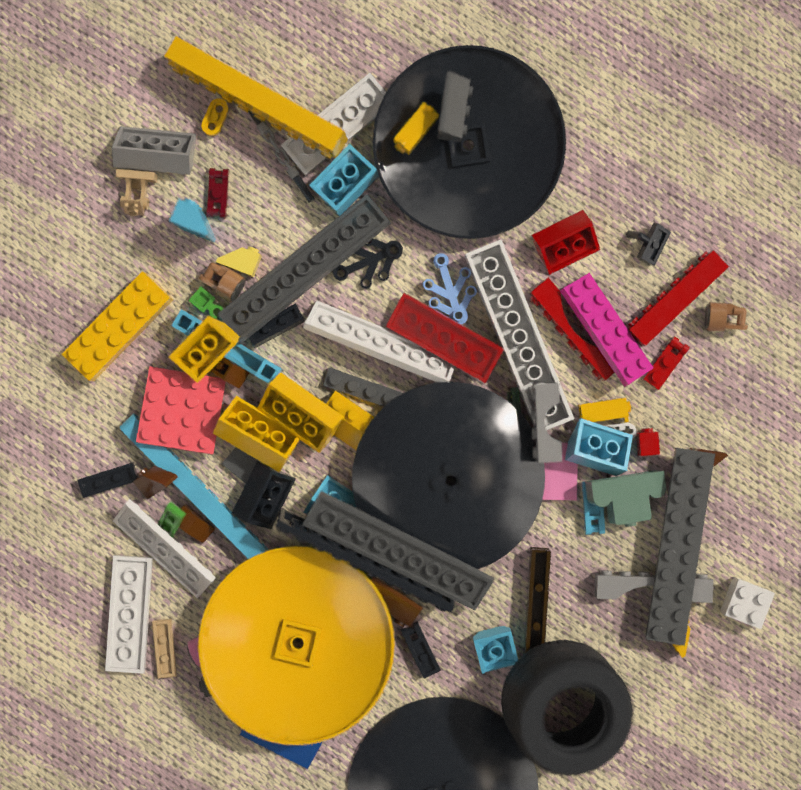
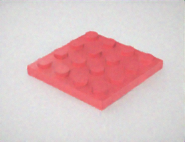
[136,366,226,455]

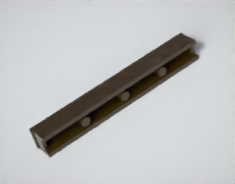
[523,547,551,654]

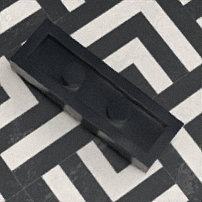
[249,303,305,348]
[77,462,138,498]

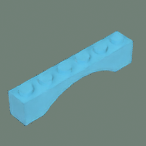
[171,309,283,384]

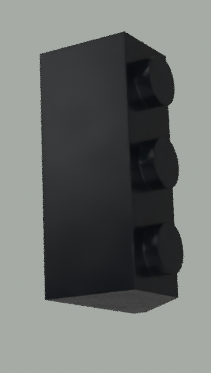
[232,461,296,530]

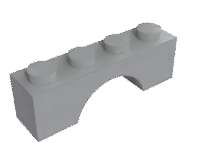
[530,383,562,463]

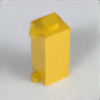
[394,103,439,155]
[578,398,631,423]

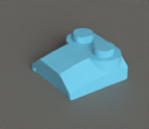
[473,626,518,674]

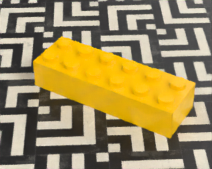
[62,271,174,382]

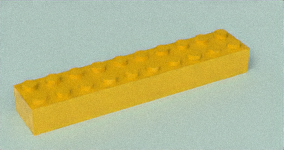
[164,36,348,159]

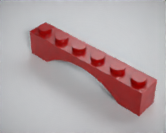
[529,277,615,381]

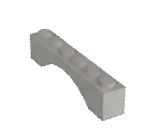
[594,570,713,603]

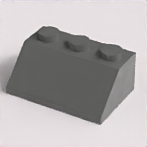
[438,72,473,142]

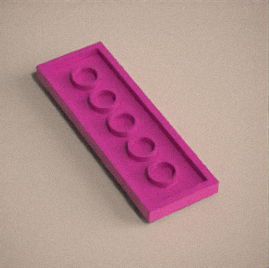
[560,273,653,387]

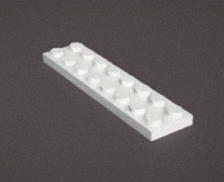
[303,301,455,383]

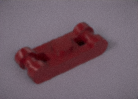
[206,168,230,219]

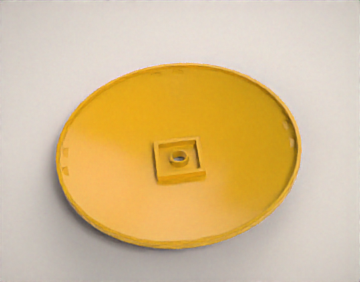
[198,546,395,745]

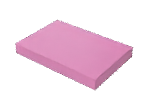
[542,443,578,501]

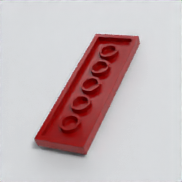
[386,293,505,383]

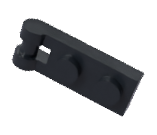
[400,621,441,679]

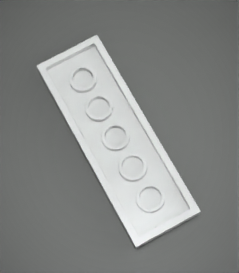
[281,73,386,176]
[113,499,216,599]
[105,555,153,674]

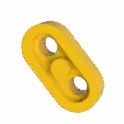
[201,98,229,136]

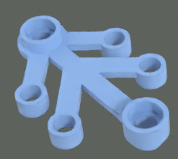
[423,253,477,324]

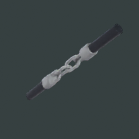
[248,111,315,203]

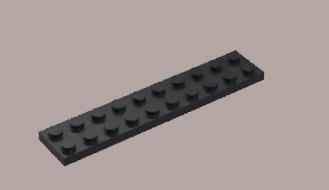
[276,508,455,613]

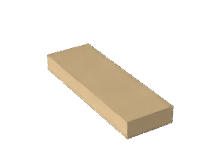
[152,619,177,679]

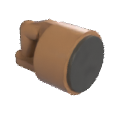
[199,262,246,302]
[704,302,748,332]

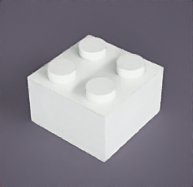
[720,576,775,629]

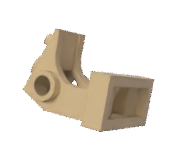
[116,169,158,216]

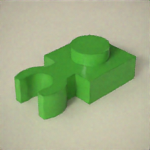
[188,286,224,319]

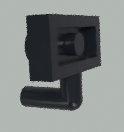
[626,223,671,266]

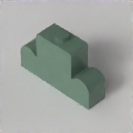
[585,470,666,527]

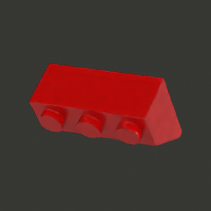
[531,210,600,275]

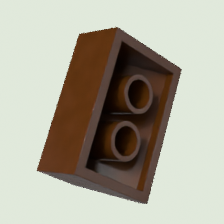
[370,577,423,627]

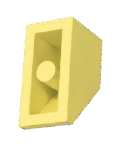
[216,246,262,277]

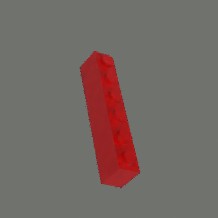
[628,250,729,347]

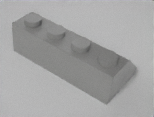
[112,126,196,175]

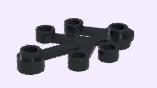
[333,238,403,289]

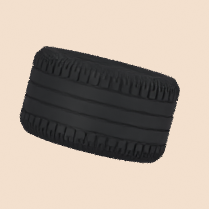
[501,640,634,776]

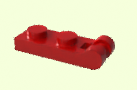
[643,336,690,390]

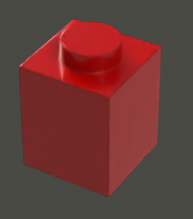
[636,428,660,456]

